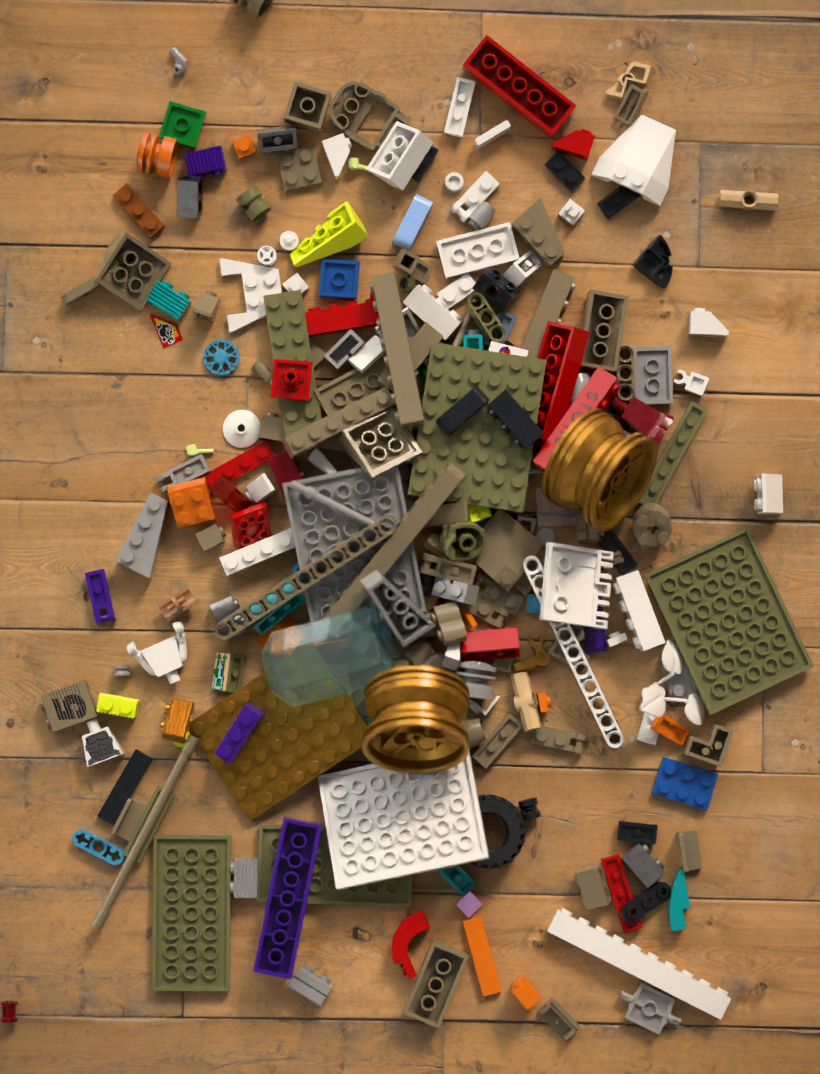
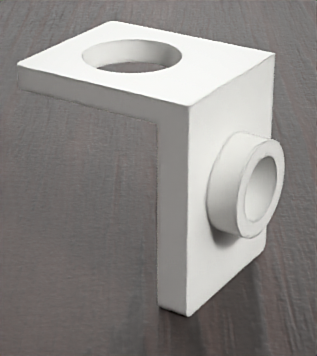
[469,695,500,715]

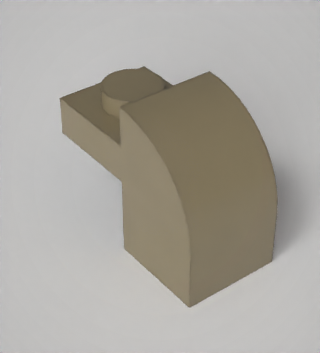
[392,248,433,284]

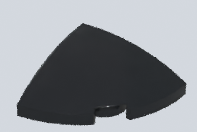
[632,235,673,288]

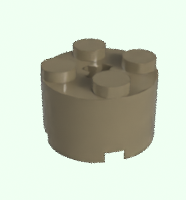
[632,503,672,547]

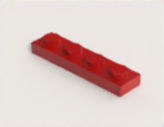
[200,440,275,494]
[600,853,642,934]

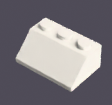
[366,121,434,190]

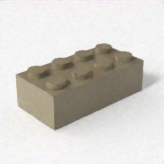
[403,939,469,1029]

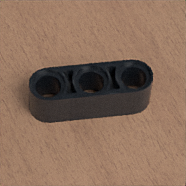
[435,385,490,437]

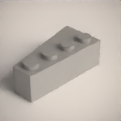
[115,492,170,579]

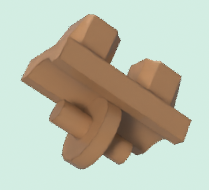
[158,587,197,621]

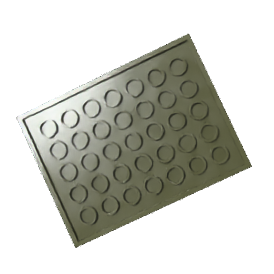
[408,342,547,513]
[644,527,814,715]

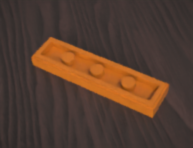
[463,916,502,997]

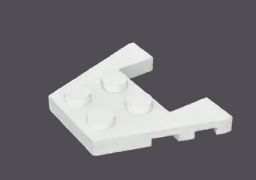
[220,258,282,333]

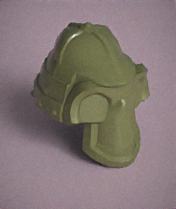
[440,522,486,561]

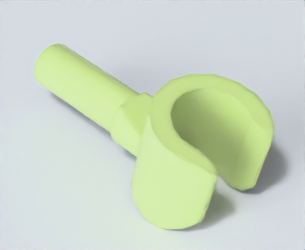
[348,158,369,172]
[186,444,214,456]

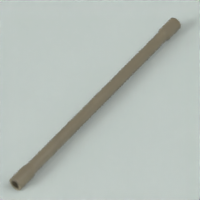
[91,734,199,930]

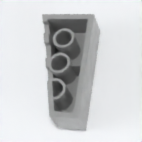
[360,570,435,647]

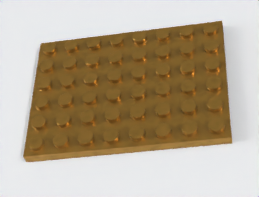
[189,640,368,821]

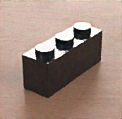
[488,389,544,450]

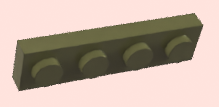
[123,785,175,863]

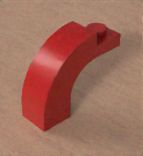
[392,908,430,979]

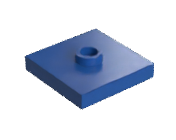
[319,259,360,300]

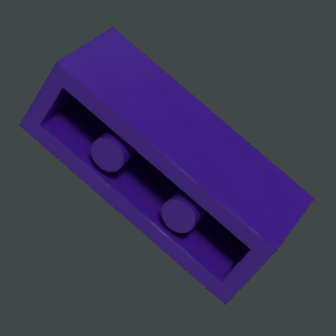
[214,703,265,764]

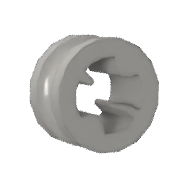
[113,666,131,676]

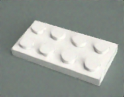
[436,222,519,279]

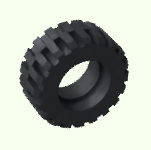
[469,794,526,869]

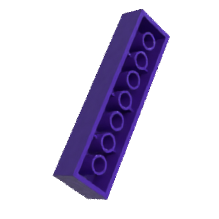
[253,816,323,979]

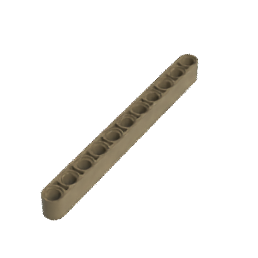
[317,462,465,637]
[215,515,395,640]

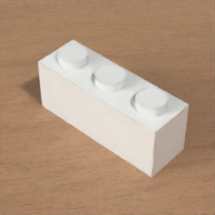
[403,284,462,340]

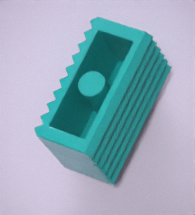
[146,281,191,322]

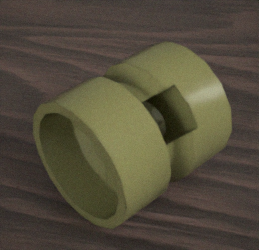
[236,186,272,222]

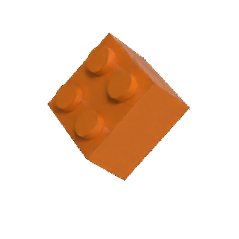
[167,477,215,528]

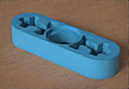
[72,829,125,865]

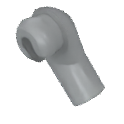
[169,47,187,75]

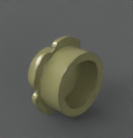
[399,275,416,293]

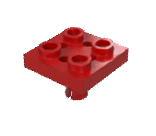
[270,358,313,401]
[230,502,272,550]

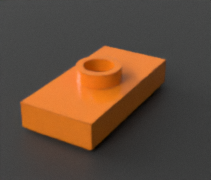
[650,714,691,747]

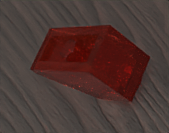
[209,475,252,513]

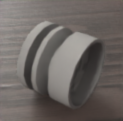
[455,661,497,700]

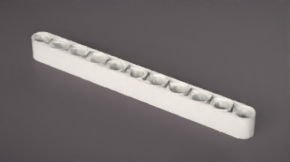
[523,555,624,748]

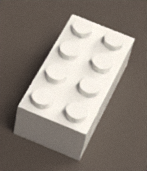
[612,570,665,651]

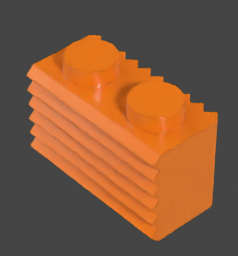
[511,976,541,1010]

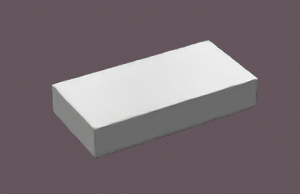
[474,120,511,149]
[348,335,386,373]

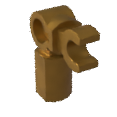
[513,635,550,673]

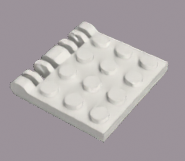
[540,542,614,629]

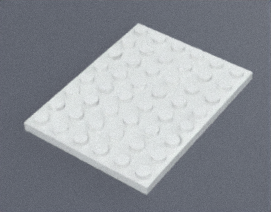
[318,751,489,890]

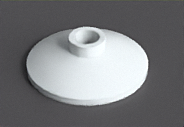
[223,410,260,448]

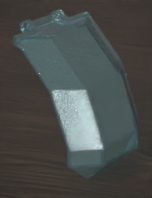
[261,604,399,707]

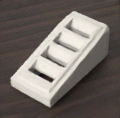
[308,447,337,474]
[442,643,460,670]

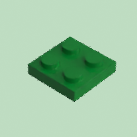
[159,101,206,149]

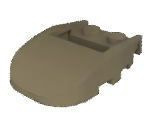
[329,81,412,153]

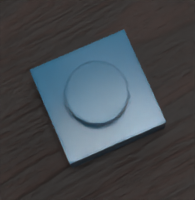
[526,594,541,614]

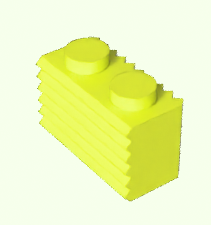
[96,693,140,719]

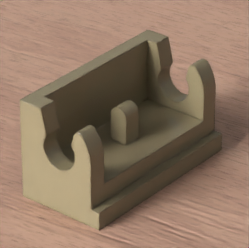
[537,997,581,1040]

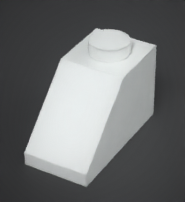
[322,133,352,180]
[502,249,544,288]
[688,308,729,337]
[245,473,276,504]

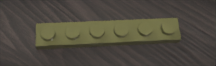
[638,401,708,505]

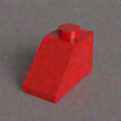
[551,129,595,161]

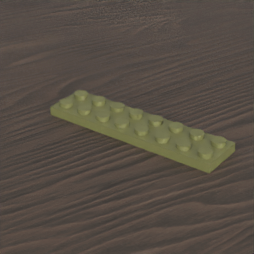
[263,290,322,437]

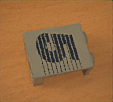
[39,680,99,732]

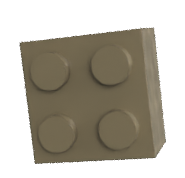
[284,82,332,133]

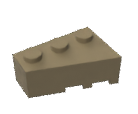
[511,198,565,269]

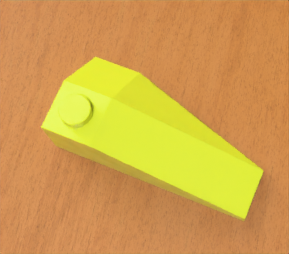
[290,201,368,267]

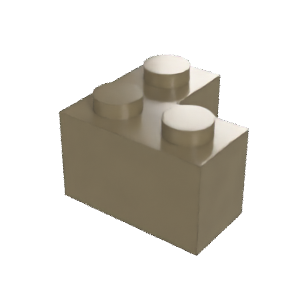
[682,724,734,767]

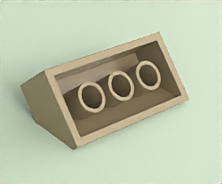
[580,289,629,372]

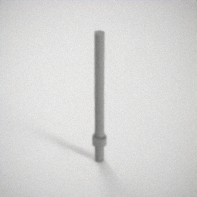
[290,480,389,530]

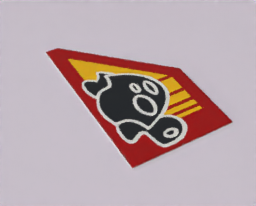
[150,314,183,348]

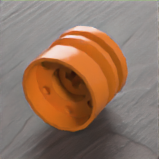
[137,132,178,178]

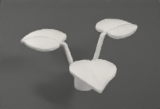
[640,640,705,726]

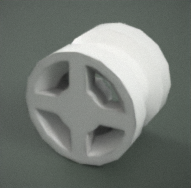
[257,246,277,267]

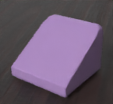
[456,890,483,918]

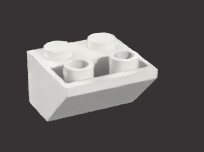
[753,474,783,515]

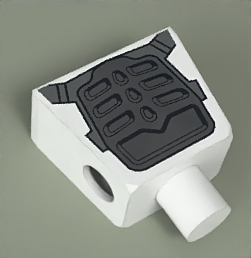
[82,718,124,767]

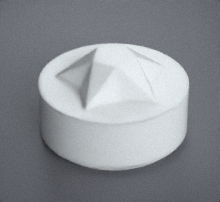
[280,231,299,251]

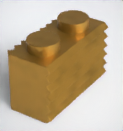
[159,698,195,744]

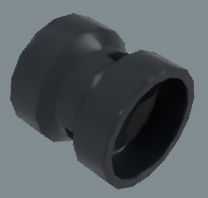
[518,797,541,821]

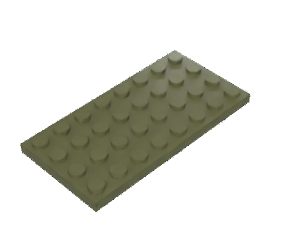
[257,824,412,907]
[152,835,231,991]

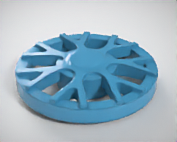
[203,340,239,376]

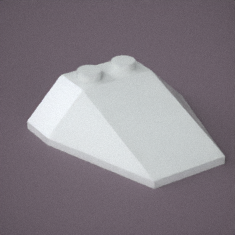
[591,115,676,206]

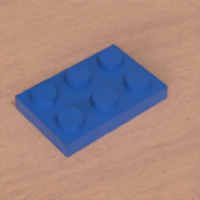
[651,756,718,811]

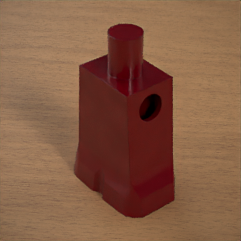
[609,396,674,446]

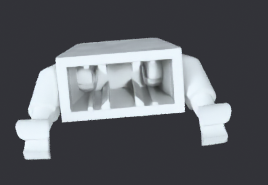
[126,622,187,684]

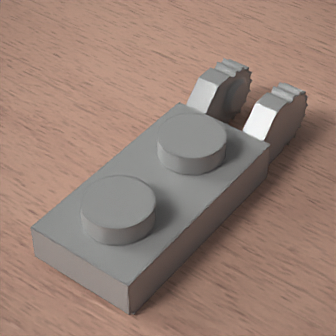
[155,454,210,493]

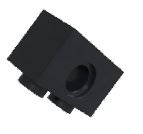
[472,267,520,313]

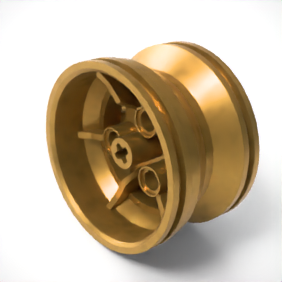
[542,408,658,532]
[363,666,470,774]

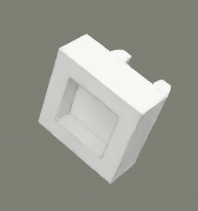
[558,199,585,226]

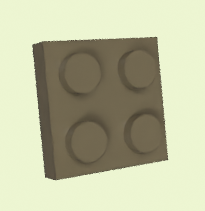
[276,145,322,192]

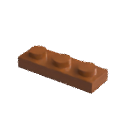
[112,183,165,239]

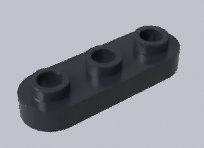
[620,882,671,922]

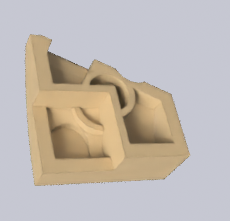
[606,62,653,106]

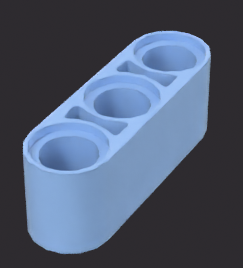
[392,194,434,251]

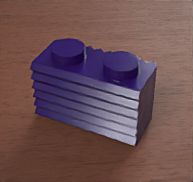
[184,146,227,179]

